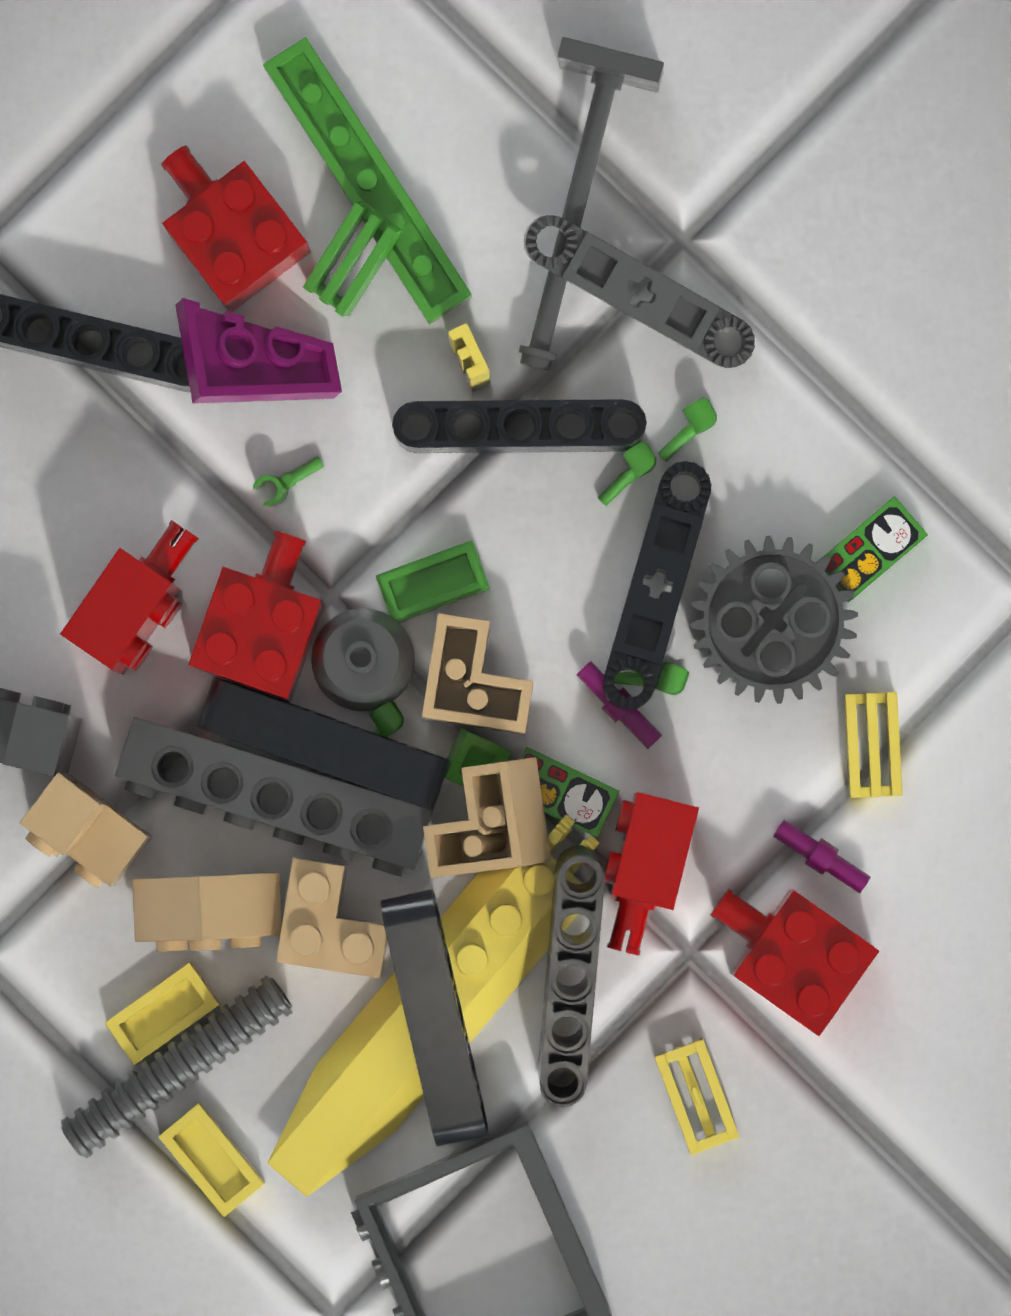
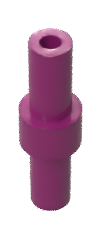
[576,661,662,749]
[773,820,871,894]

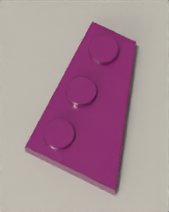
[175,298,342,404]

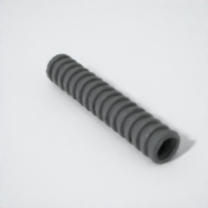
[61,975,293,1158]

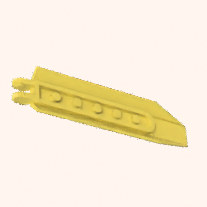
[267,815,599,1197]

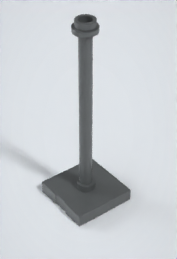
[519,37,664,371]

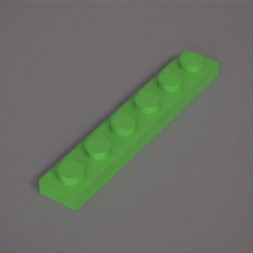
[263,37,472,325]

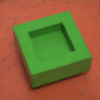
[445,727,512,786]

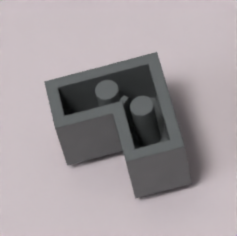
[0,688,82,777]

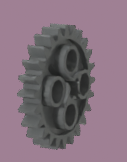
[689,536,858,704]

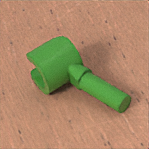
[658,398,717,462]
[597,442,657,506]
[253,456,324,506]
[614,661,689,695]
[369,701,404,737]

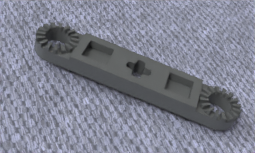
[523,215,755,368]

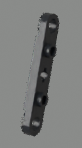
[602,461,712,711]

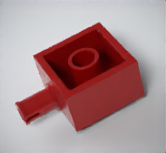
[161,145,311,312]
[60,520,199,675]
[188,531,325,701]
[604,792,699,956]
[710,888,879,1037]

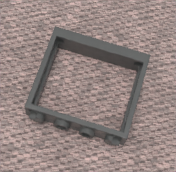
[351,1121,612,1316]

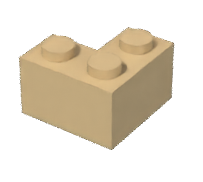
[422,613,533,735]
[423,757,551,878]
[20,772,153,888]
[276,858,388,978]
[132,873,282,952]

